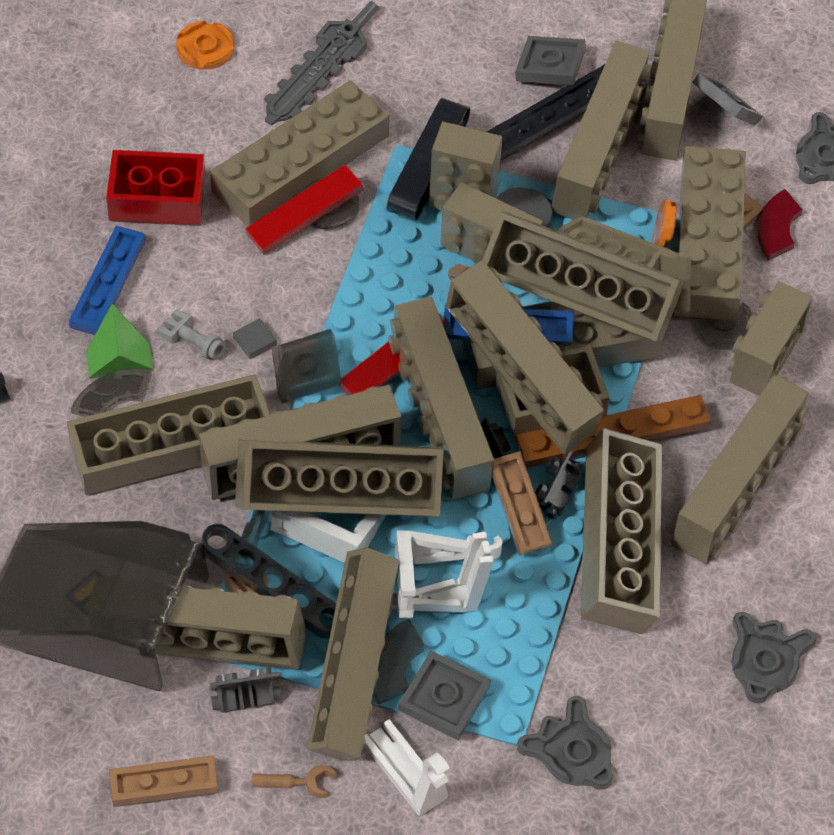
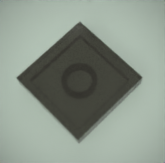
[271,329,342,404]

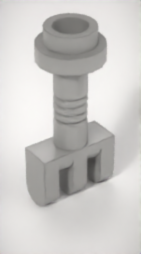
[155,309,225,360]

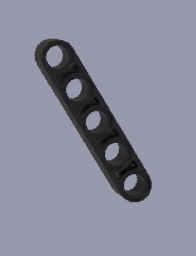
[386,98,471,221]
[201,524,336,639]

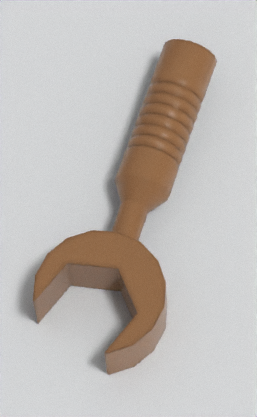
[252,765,336,798]

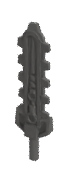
[264,1,379,125]

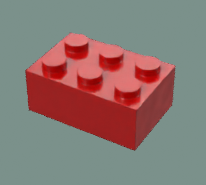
[106,150,206,225]

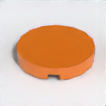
[176,21,234,70]
[651,199,677,249]

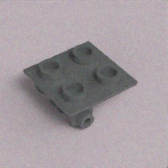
[209,667,281,713]

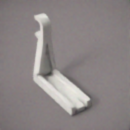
[270,511,387,563]
[395,530,502,618]
[391,532,494,614]
[364,719,450,817]

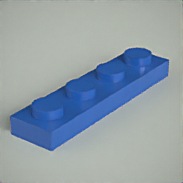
[69,225,146,335]
[443,304,574,346]

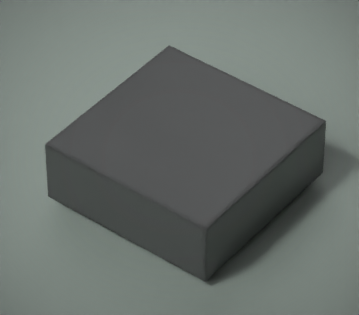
[233,318,277,359]

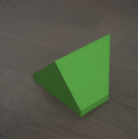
[86,304,153,379]

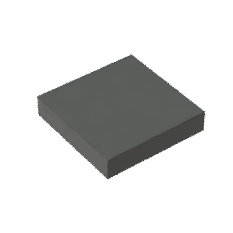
[515,36,586,85]
[692,73,763,125]
[398,651,491,741]

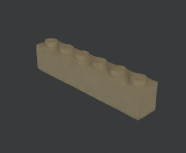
[307,547,399,760]

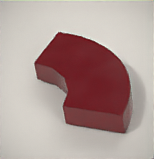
[758,189,802,261]

